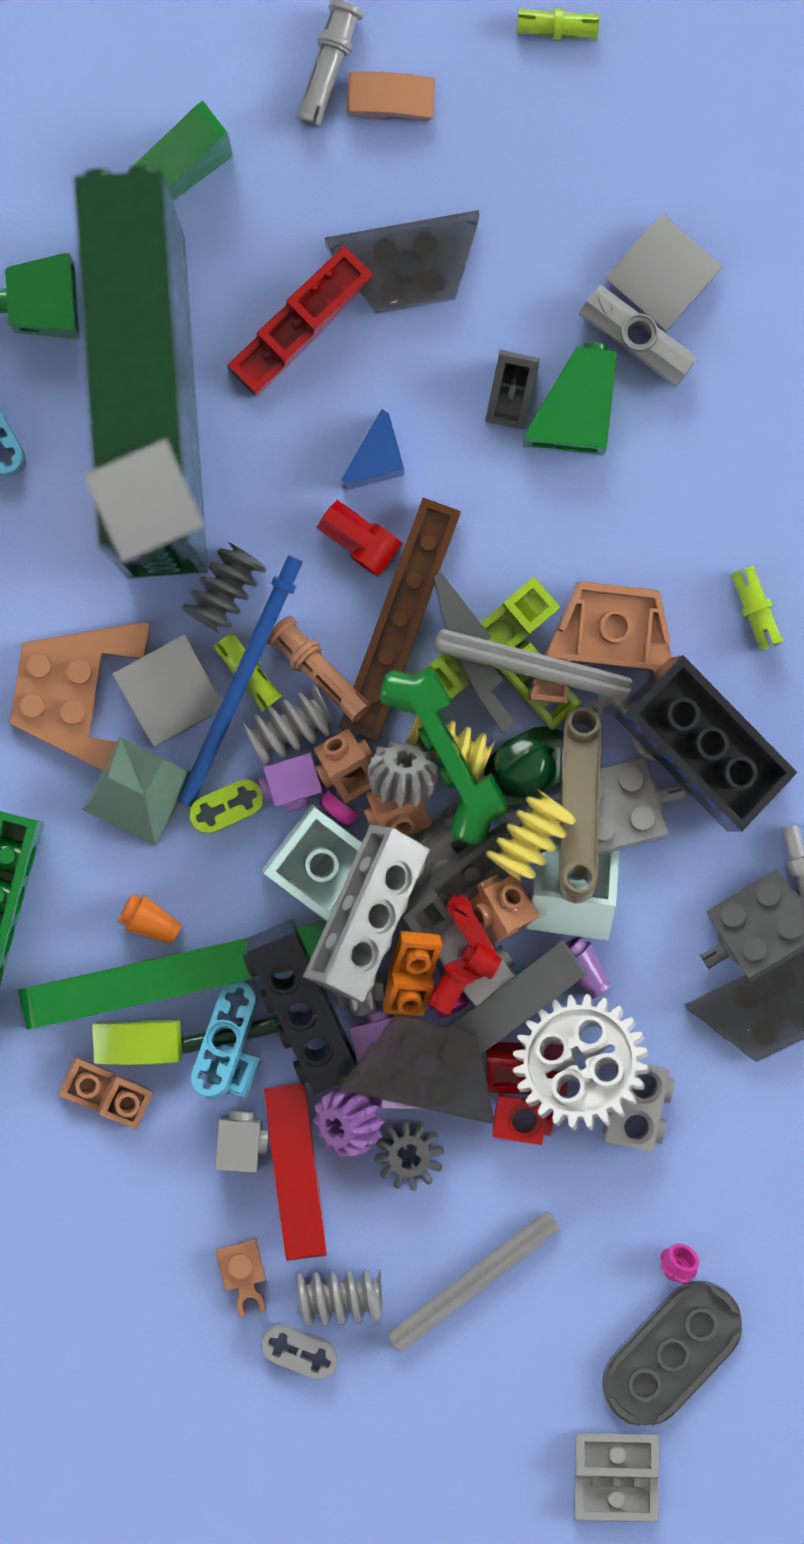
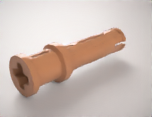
[267,616,372,723]

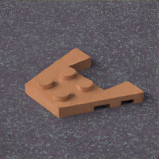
[527,581,672,704]
[10,622,151,770]

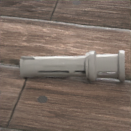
[296,0,364,128]

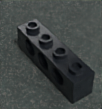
[243,919,360,1095]

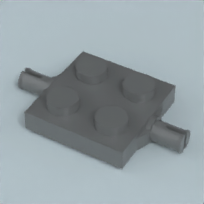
[700,869,804,983]

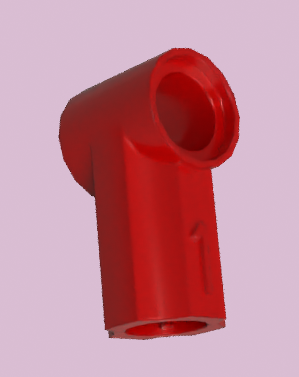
[316,499,403,577]

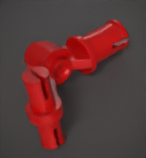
[428,894,502,1015]

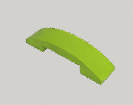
[423,576,561,699]

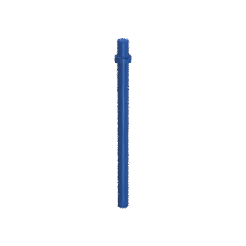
[178,555,303,807]

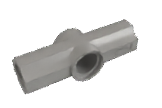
[579,285,698,387]

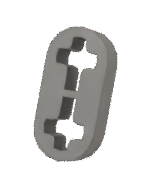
[261,1323,338,1379]

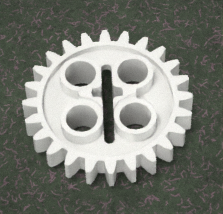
[513,994,649,1131]

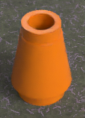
[118,893,182,945]

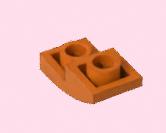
[383,931,443,1016]

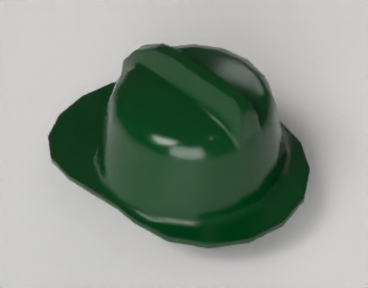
[484,726,563,805]

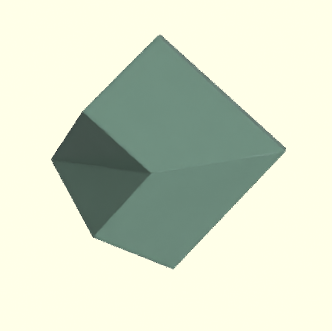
[82,736,190,846]

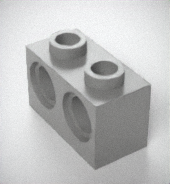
[601,1062,675,1152]

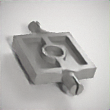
[598,757,686,856]

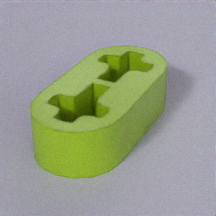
[189,779,264,833]

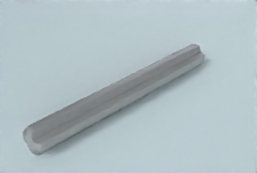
[434,629,632,700]
[388,1212,559,1352]

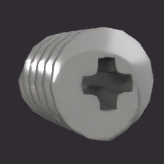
[242,685,334,765]
[298,1269,382,1326]

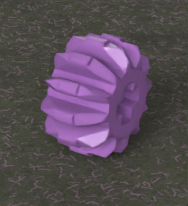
[313,1085,384,1158]

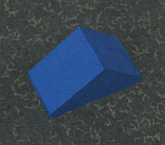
[341,409,404,490]

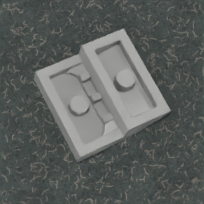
[606,213,724,331]
[84,438,205,562]
[112,634,222,747]
[574,1433,659,1523]

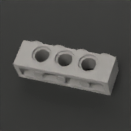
[303,824,430,1002]

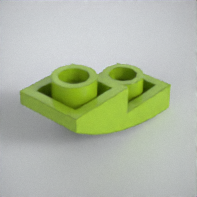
[92,1018,182,1065]

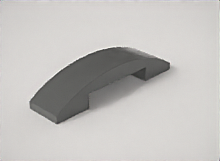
[401,812,546,934]

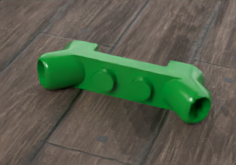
[379,666,510,845]

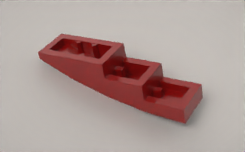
[227,245,373,397]
[264,1083,328,1261]

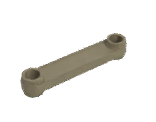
[558,707,601,904]

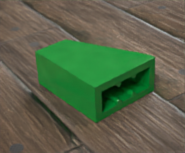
[128,100,233,201]
[523,342,617,455]

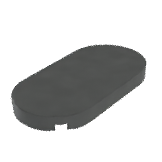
[603,1281,742,1426]

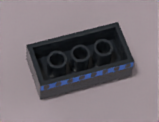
[614,655,798,832]

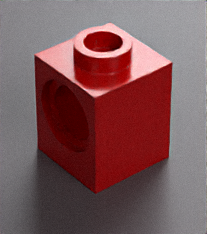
[491,1093,554,1145]

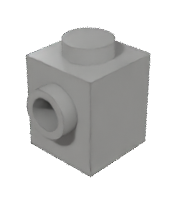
[215,1110,269,1173]

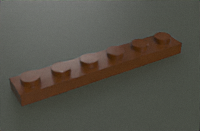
[339,497,461,742]

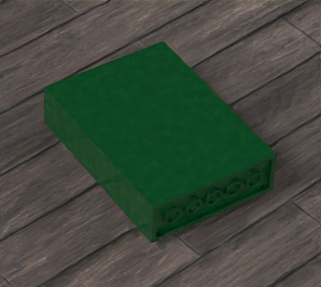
[74,165,208,579]

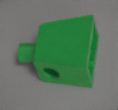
[0,253,80,339]

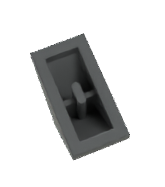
[485,350,540,430]

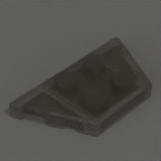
[325,210,480,314]
[685,951,804,1062]
[338,1015,494,1124]

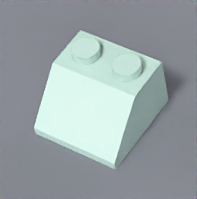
[262,804,362,921]
[527,839,619,941]

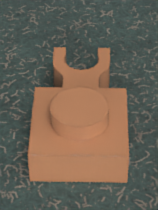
[216,1238,266,1317]

